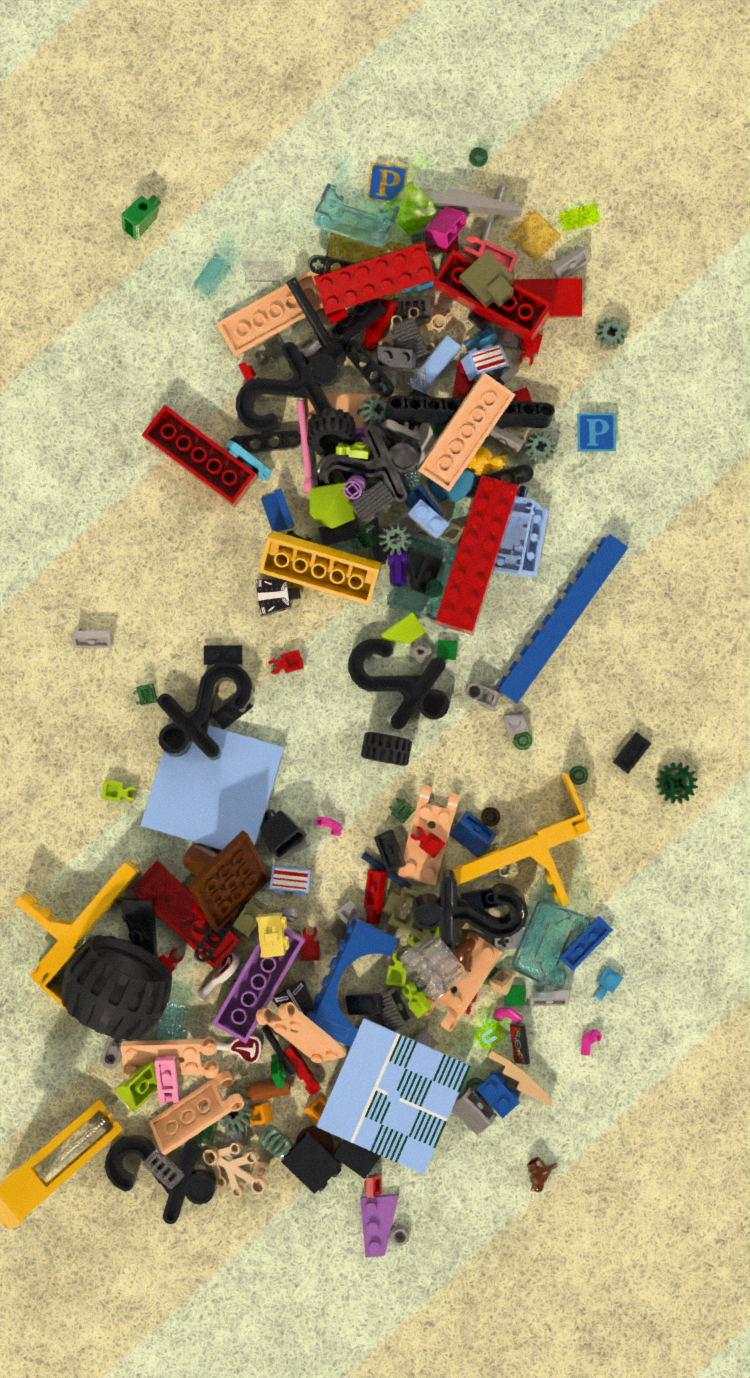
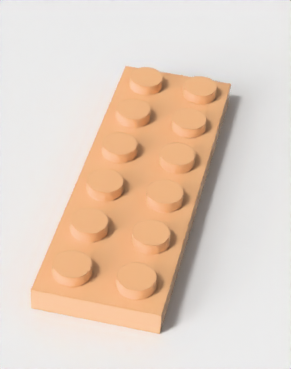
[216,268,323,358]
[417,372,515,491]

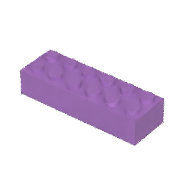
[212,927,306,1043]

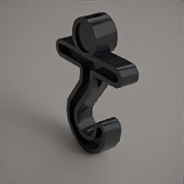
[236,342,341,432]
[313,420,422,502]
[348,639,449,730]
[158,662,254,760]
[412,869,528,952]
[105,1135,217,1224]

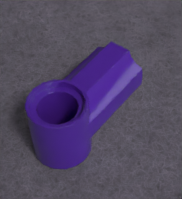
[387,548,407,587]

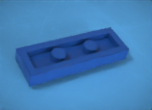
[558,916,613,971]

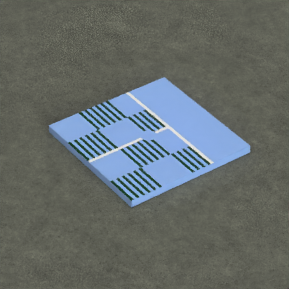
[316,1018,471,1175]

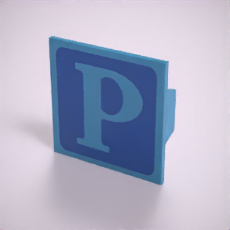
[577,413,616,452]

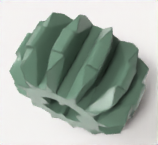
[595,317,627,350]
[359,395,387,424]
[524,432,557,464]
[379,523,411,555]
[220,1101,252,1134]
[259,1125,292,1159]

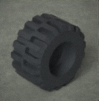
[307,408,356,455]
[361,732,412,766]

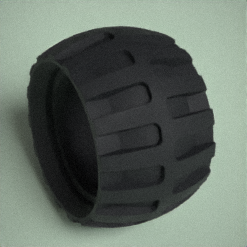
[61,935,172,1041]

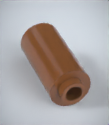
[246,1076,291,1102]

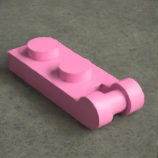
[155,1056,180,1104]

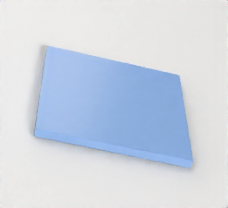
[140,721,285,850]

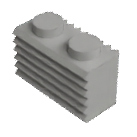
[452,1088,497,1135]

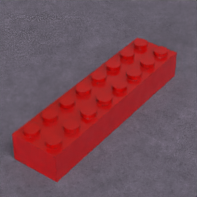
[435,475,519,635]

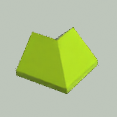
[310,482,356,529]
[381,612,425,645]
[114,1060,158,1112]

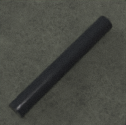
[261,1025,297,1077]

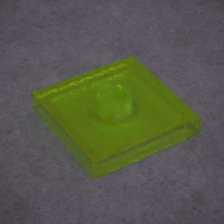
[384,181,437,236]

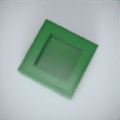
[437,640,457,660]
[504,985,524,1006]

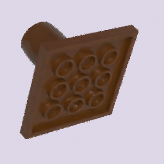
[183,830,271,932]

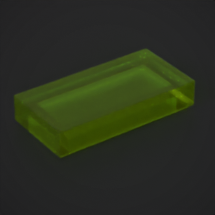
[559,203,601,232]

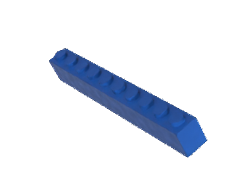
[497,534,629,704]

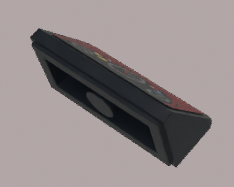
[510,1023,530,1065]

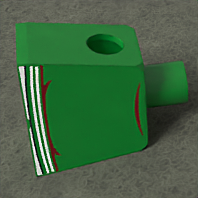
[121,195,161,241]

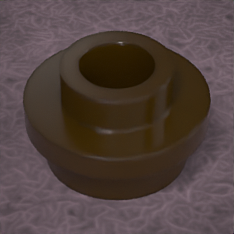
[481,807,500,826]

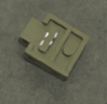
[459,250,514,308]
[382,887,427,940]

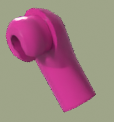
[580,1029,602,1055]

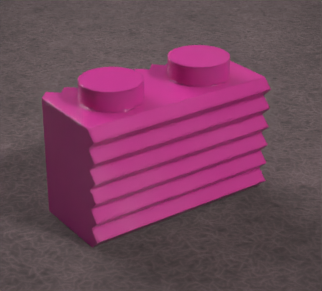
[425,206,467,249]

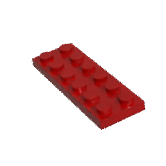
[314,241,435,314]
[130,860,241,969]

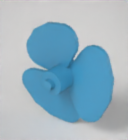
[427,471,474,502]

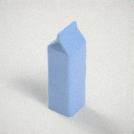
[408,335,461,393]

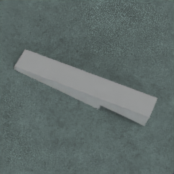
[405,185,522,217]

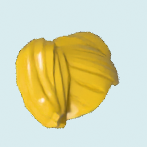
[466,446,508,475]

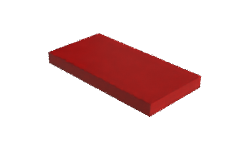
[514,278,582,318]

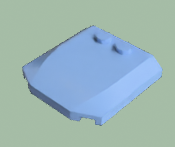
[472,496,549,578]

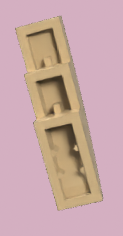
[487,1048,553,1106]

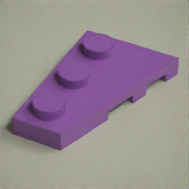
[360,1194,399,1258]

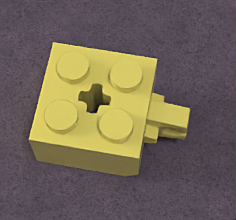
[256,912,289,958]

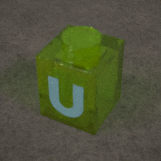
[473,1020,505,1051]

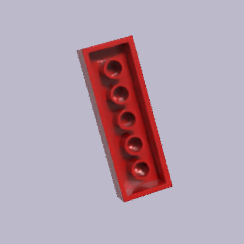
[433,250,552,344]
[142,405,258,507]

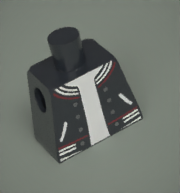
[255,579,301,617]

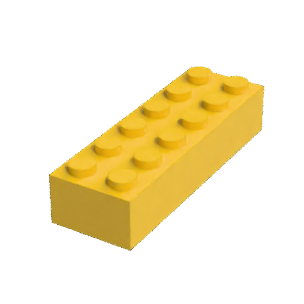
[259,530,382,605]

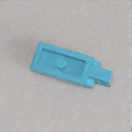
[225,440,272,481]

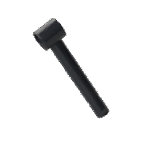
[286,277,345,359]

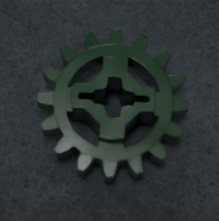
[655,762,698,804]

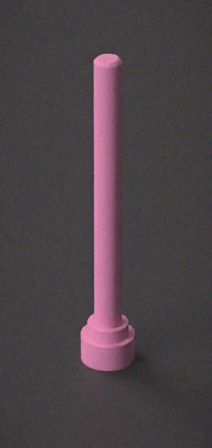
[297,400,315,493]

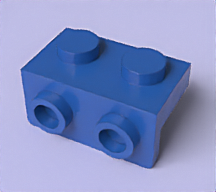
[476,1071,520,1119]

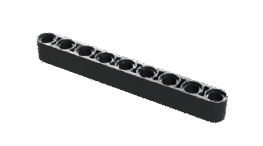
[384,395,555,428]

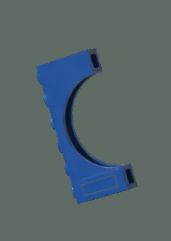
[306,918,398,1047]

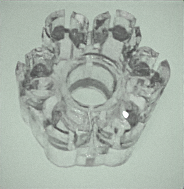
[399,933,465,1001]

